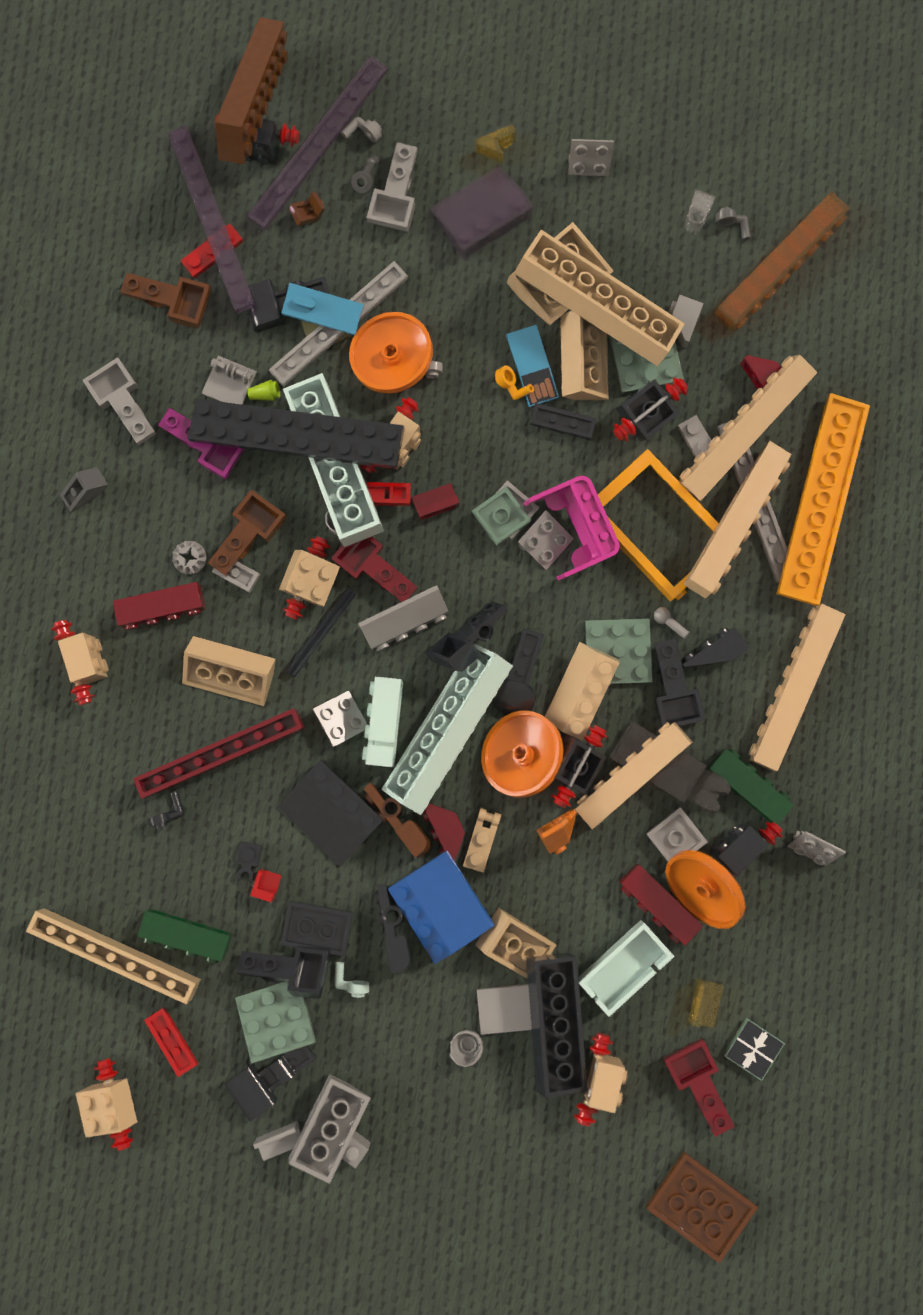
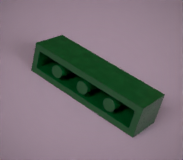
[706,749,794,825]
[138,908,233,963]

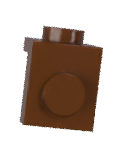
[289,192,325,227]

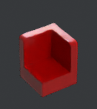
[250,869,282,902]

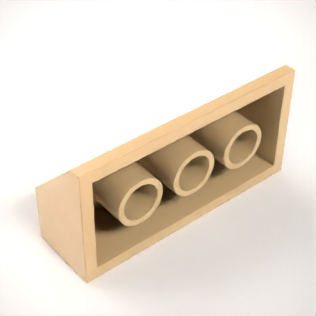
[560,311,608,400]
[182,636,275,706]
[545,642,620,741]

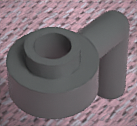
[351,156,379,193]
[715,207,751,241]

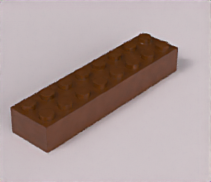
[215,17,288,164]

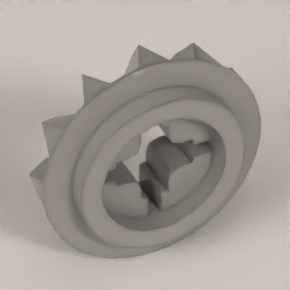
[172,541,206,574]

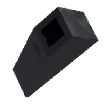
[682,627,750,668]

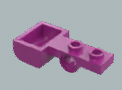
[158,408,245,480]

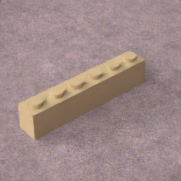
[575,723,692,829]

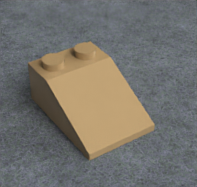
[475,908,556,979]

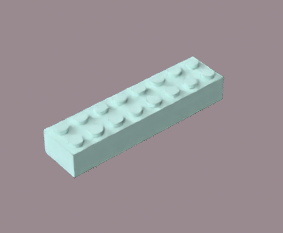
[283,373,384,547]
[381,644,513,815]

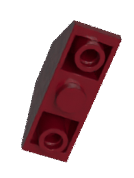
[422,803,465,862]

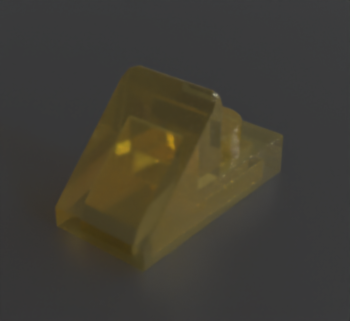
[475,124,516,163]

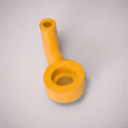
[495,366,534,400]

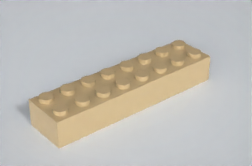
[514,230,685,366]

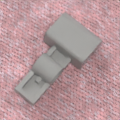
[367,143,417,232]
[82,357,156,445]

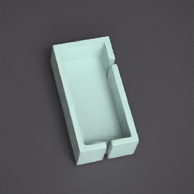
[362,677,403,767]
[578,920,674,1016]

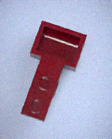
[331,536,418,602]
[663,1038,735,1137]

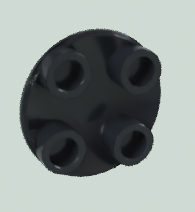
[492,679,535,715]

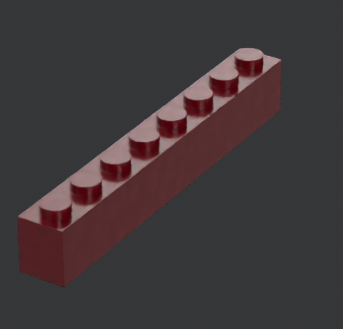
[133,708,305,799]

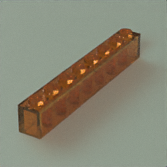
[714,192,850,332]

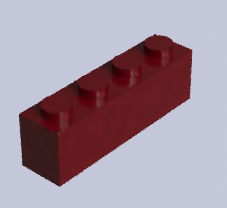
[113,582,206,630]
[619,863,703,945]

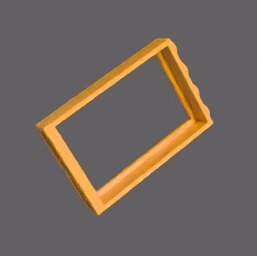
[598,449,719,602]

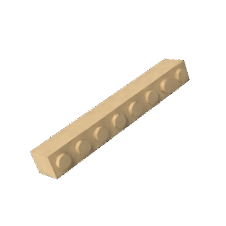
[679,355,818,501]
[683,441,792,598]
[749,604,846,771]
[26,908,201,1004]

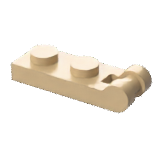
[463,808,501,873]

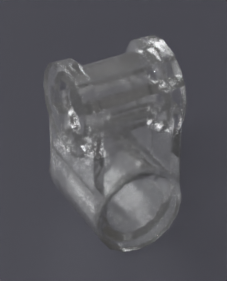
[685,189,716,234]

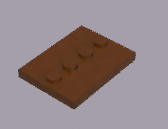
[646,1151,758,1263]

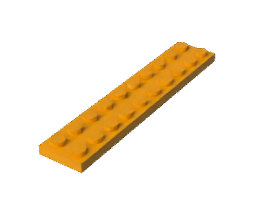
[776,393,870,606]

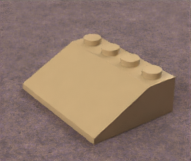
[507,222,613,325]

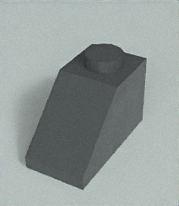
[60,467,108,512]

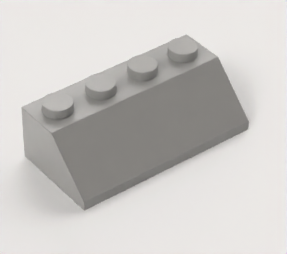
[358,585,449,652]
[289,1074,370,1183]

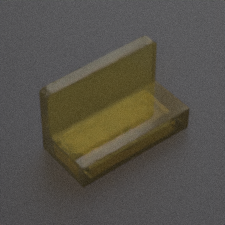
[688,978,723,1028]

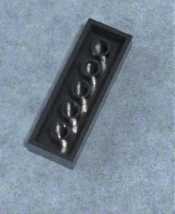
[526,953,588,1098]

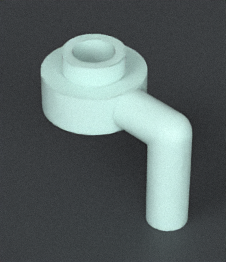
[334,962,369,997]

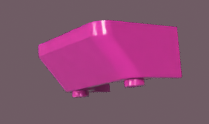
[523,476,620,581]

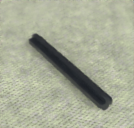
[286,588,356,677]

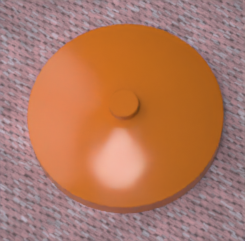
[349,312,433,393]
[481,711,563,798]
[666,850,745,929]

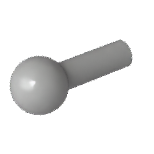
[654,607,690,639]

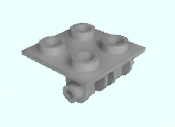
[568,139,614,176]
[202,356,257,404]
[518,510,574,570]
[313,691,368,747]
[787,830,846,866]

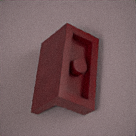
[412,483,460,521]

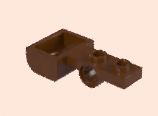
[121,273,212,329]
[208,489,286,576]
[364,783,431,859]

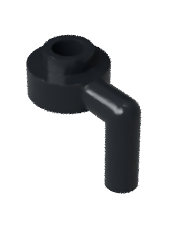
[147,791,184,830]

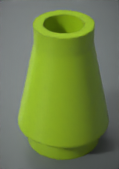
[248,380,280,401]

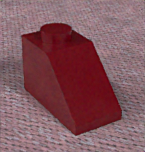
[740,355,782,390]

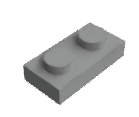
[677,415,711,458]
[212,562,260,593]

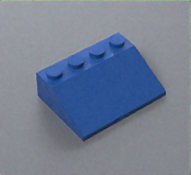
[388,850,495,964]

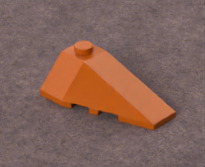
[536,809,577,855]

